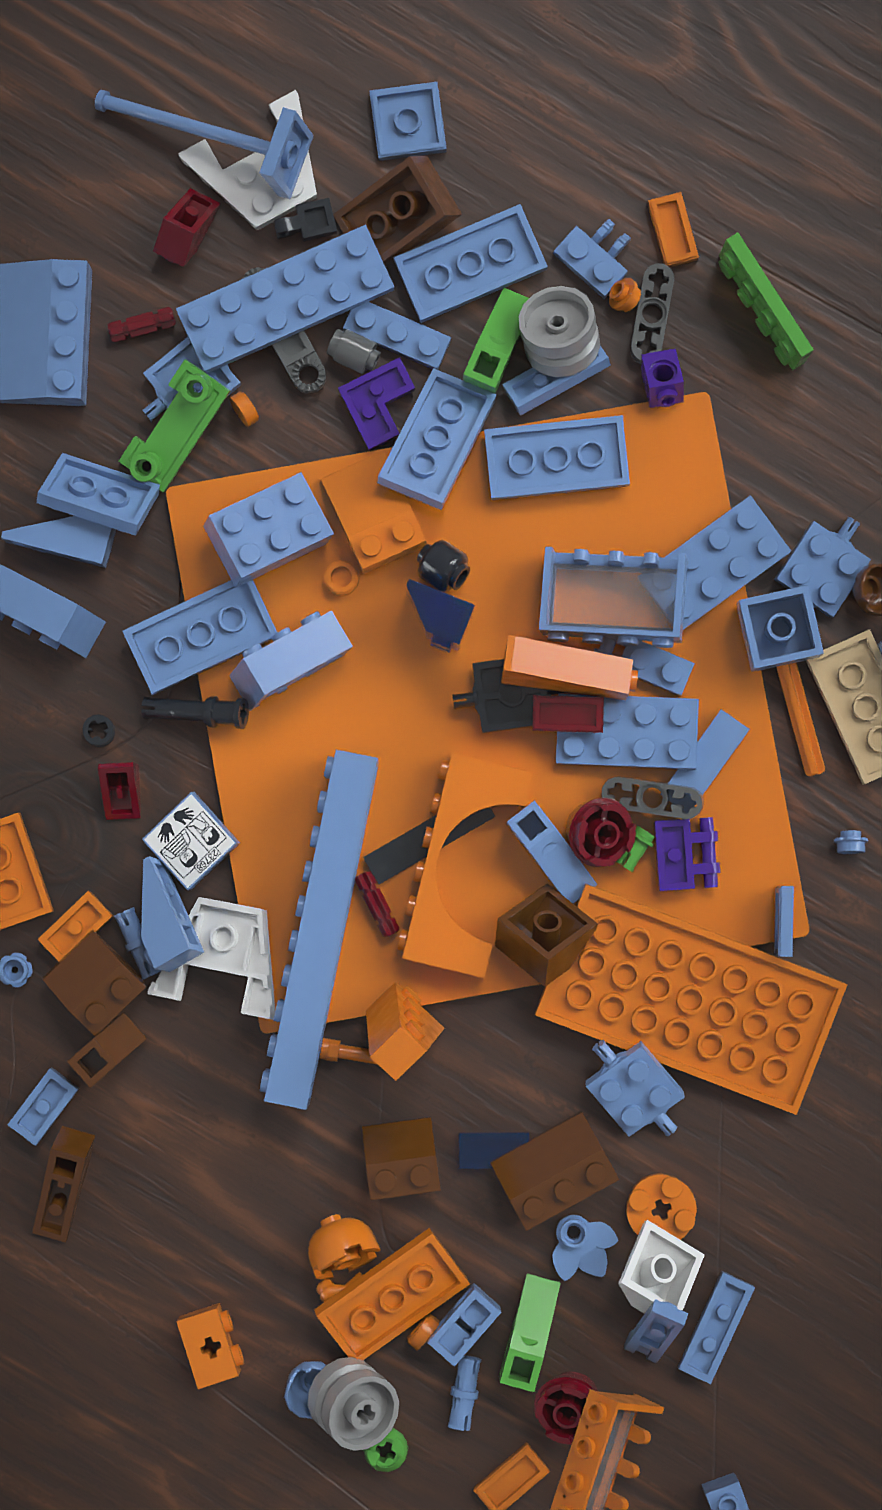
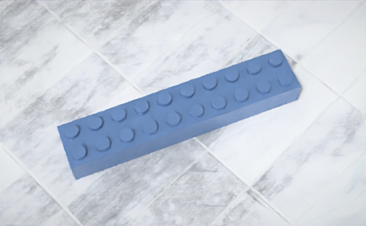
[260,750,379,1110]

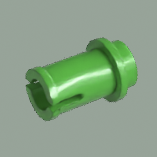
[616,825,655,872]

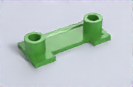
[118,359,231,492]

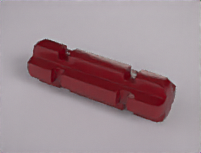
[108,307,176,343]
[355,871,399,937]

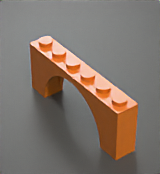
[397,753,534,978]

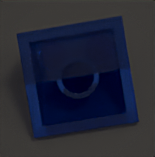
[406,579,475,653]

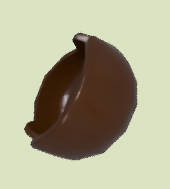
[852,563,882,616]

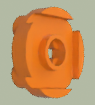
[626,1173,697,1240]

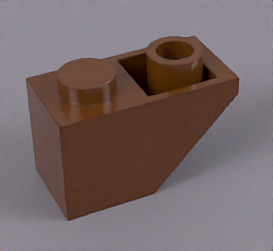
[67,1012,147,1088]

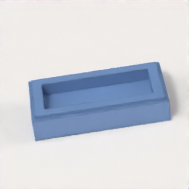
[774,886,794,957]

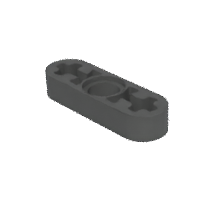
[630,263,674,364]
[602,776,704,819]

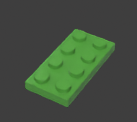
[718,232,814,371]

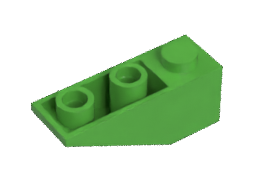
[463,288,529,394]
[499,1273,561,1392]

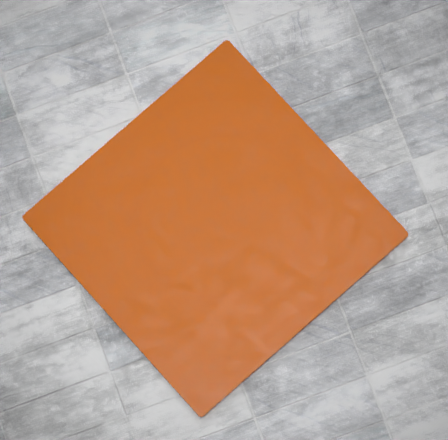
[166,392,809,1034]

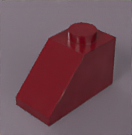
[153,188,221,267]

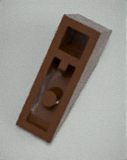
[32,1126,96,1243]

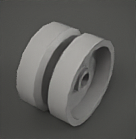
[519,286,600,377]
[307,1357,399,1451]

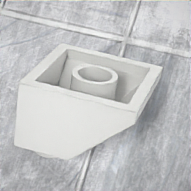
[618,1220,704,1314]

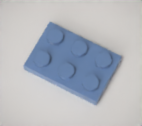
[37,453,160,536]

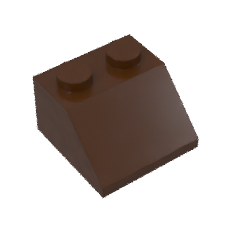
[495,883,598,987]
[42,929,146,1036]
[362,1117,441,1200]

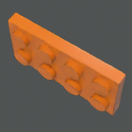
[314,1228,470,1360]

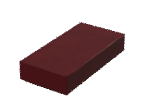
[532,695,604,733]

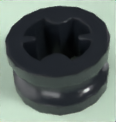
[82,714,115,747]

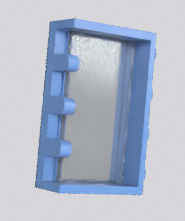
[539,547,688,648]

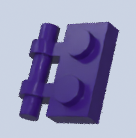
[654,817,721,891]

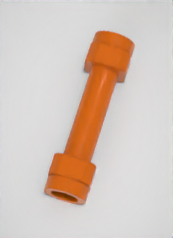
[320,1038,378,1065]

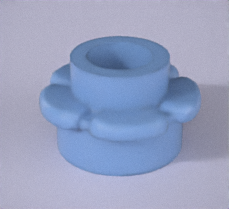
[834,830,868,854]
[0,953,33,987]

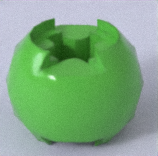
[363,1428,408,1472]

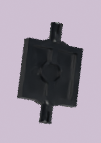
[452,659,568,733]

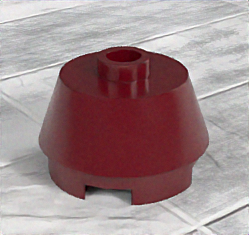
[566,798,636,867]
[534,1371,598,1445]

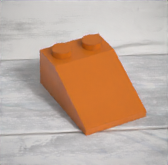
[321,451,427,574]

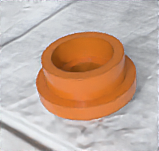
[609,278,641,312]

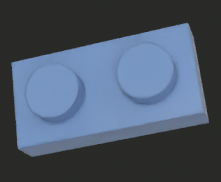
[8,1067,79,1146]

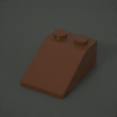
[333,156,462,265]

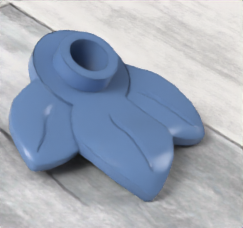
[552,1214,618,1281]

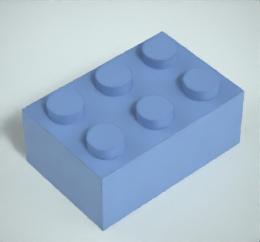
[203,472,334,588]

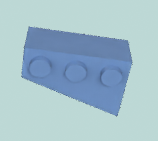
[0,564,106,658]
[229,610,353,711]

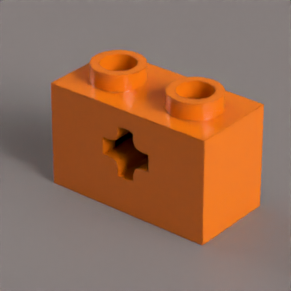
[176,1303,244,1389]

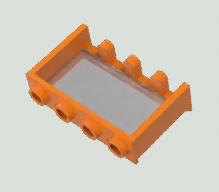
[550,1389,664,1510]

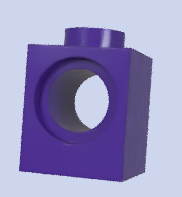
[641,348,684,408]

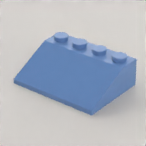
[0,259,92,406]

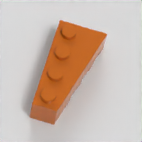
[366,982,445,1081]

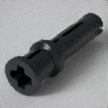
[141,696,249,729]

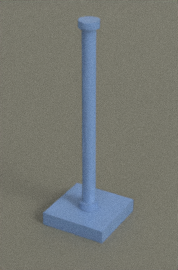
[95,90,314,199]

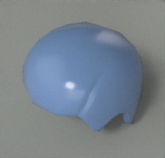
[284,1361,326,1419]

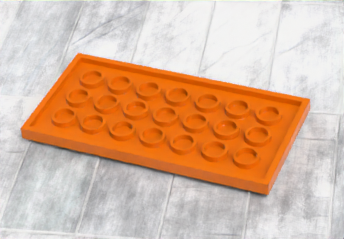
[535,883,848,1115]

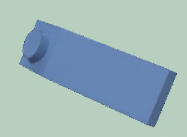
[1,516,116,568]
[141,856,204,972]

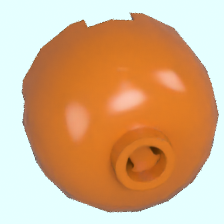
[308,1214,380,1280]

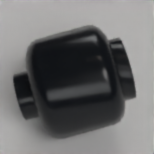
[417,540,470,592]

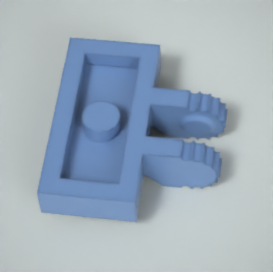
[553,219,631,299]

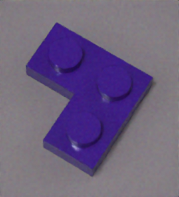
[338,357,415,451]

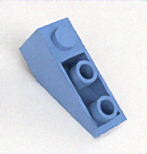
[506,800,598,903]

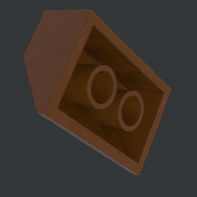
[490,1111,620,1231]

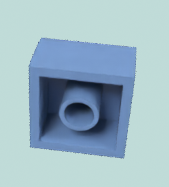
[736,585,824,672]

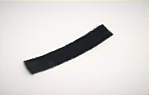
[363,808,495,884]

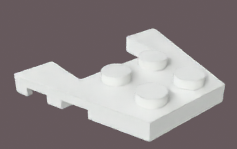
[178,90,317,230]
[147,897,275,1020]

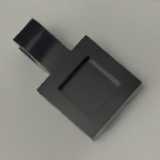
[274,198,337,242]

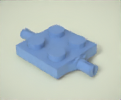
[142,337,241,421]
[774,517,871,618]
[586,1040,685,1137]

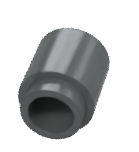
[327,329,381,374]

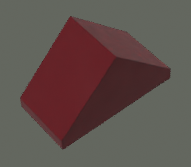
[98,762,141,820]

